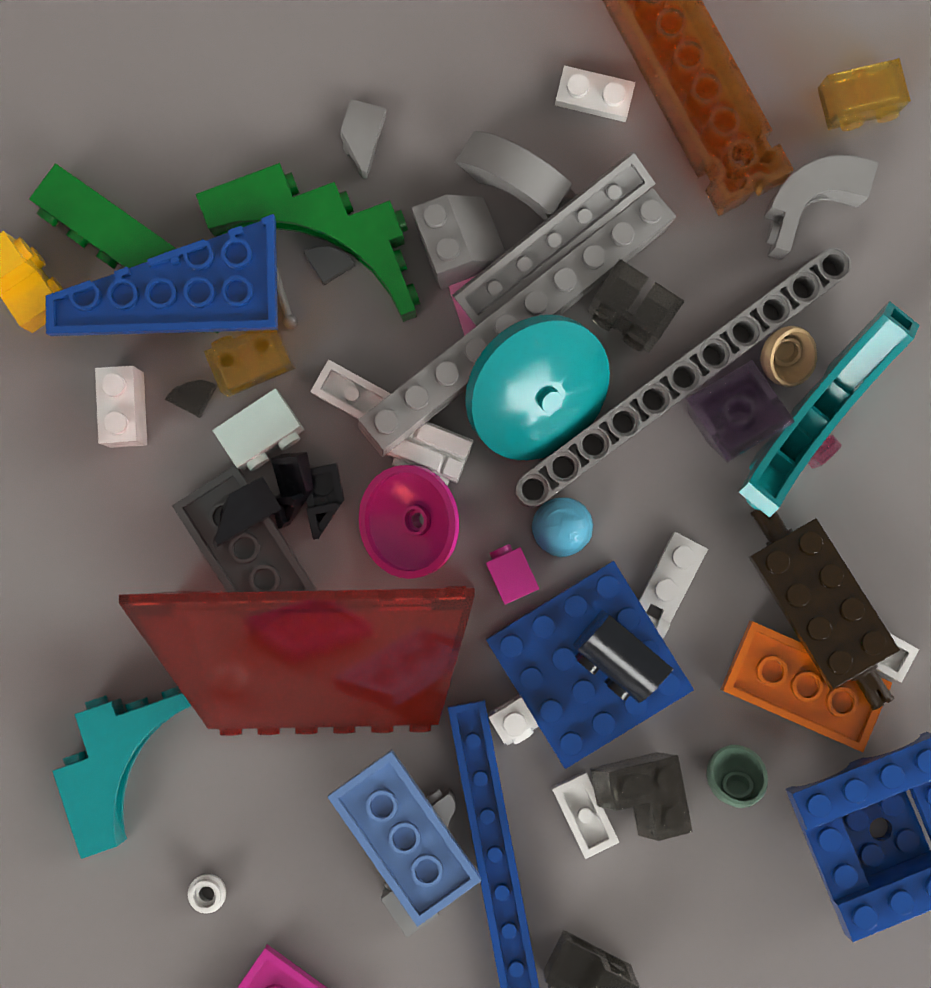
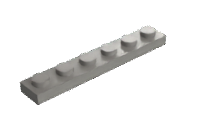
[452,152,656,326]

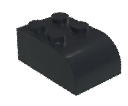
[573,610,674,703]

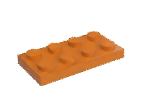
[720,621,892,752]

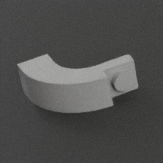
[455,131,576,220]
[763,155,879,260]

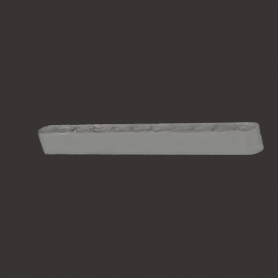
[515,248,851,508]

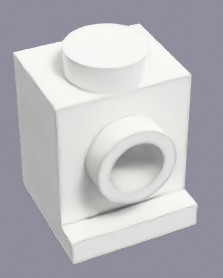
[488,694,539,746]

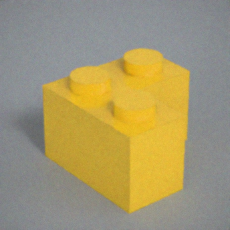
[0,230,63,333]

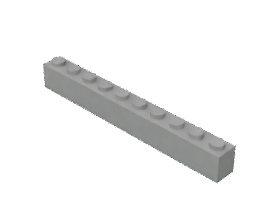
[358,188,676,457]

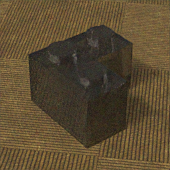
[590,752,693,841]
[543,930,640,988]

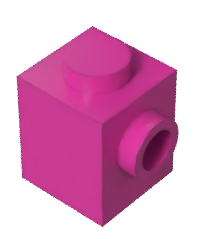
[485,544,539,605]

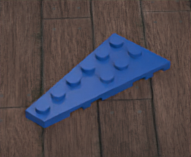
[46,214,278,336]

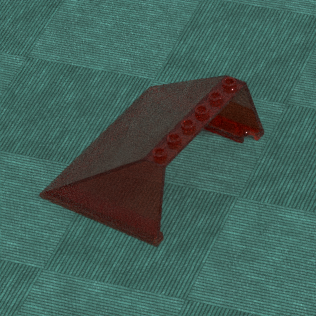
[119,586,475,736]

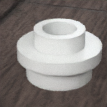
[188,874,226,914]

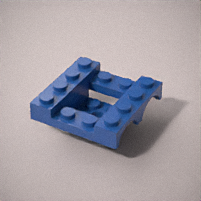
[785,732,931,942]

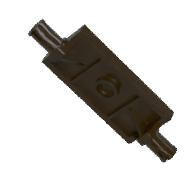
[749,509,900,710]

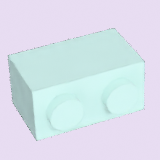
[212,388,305,471]

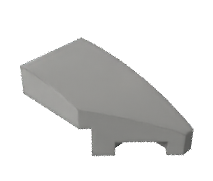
[340,99,386,179]

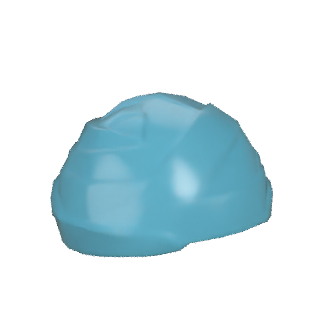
[532,497,594,557]

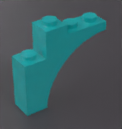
[52,685,201,859]

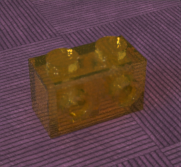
[204,329,295,397]

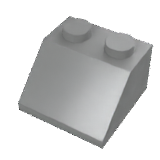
[411,195,505,290]

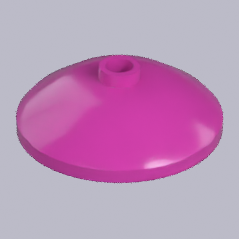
[359,465,459,579]

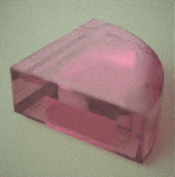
[808,435,842,469]

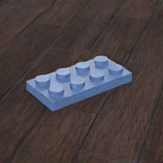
[327,750,482,927]

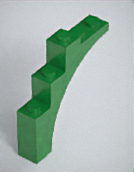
[196,163,421,322]

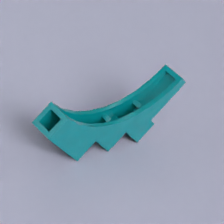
[739,301,920,518]

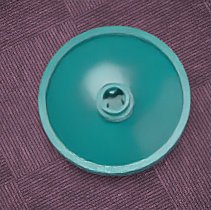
[465,315,610,460]

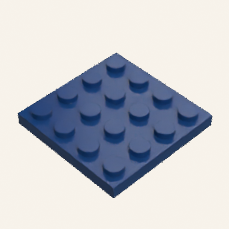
[486,561,694,769]

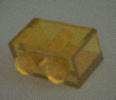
[817,58,911,131]

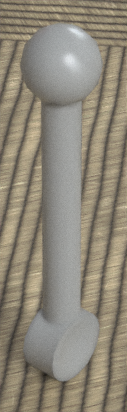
[277,266,298,329]

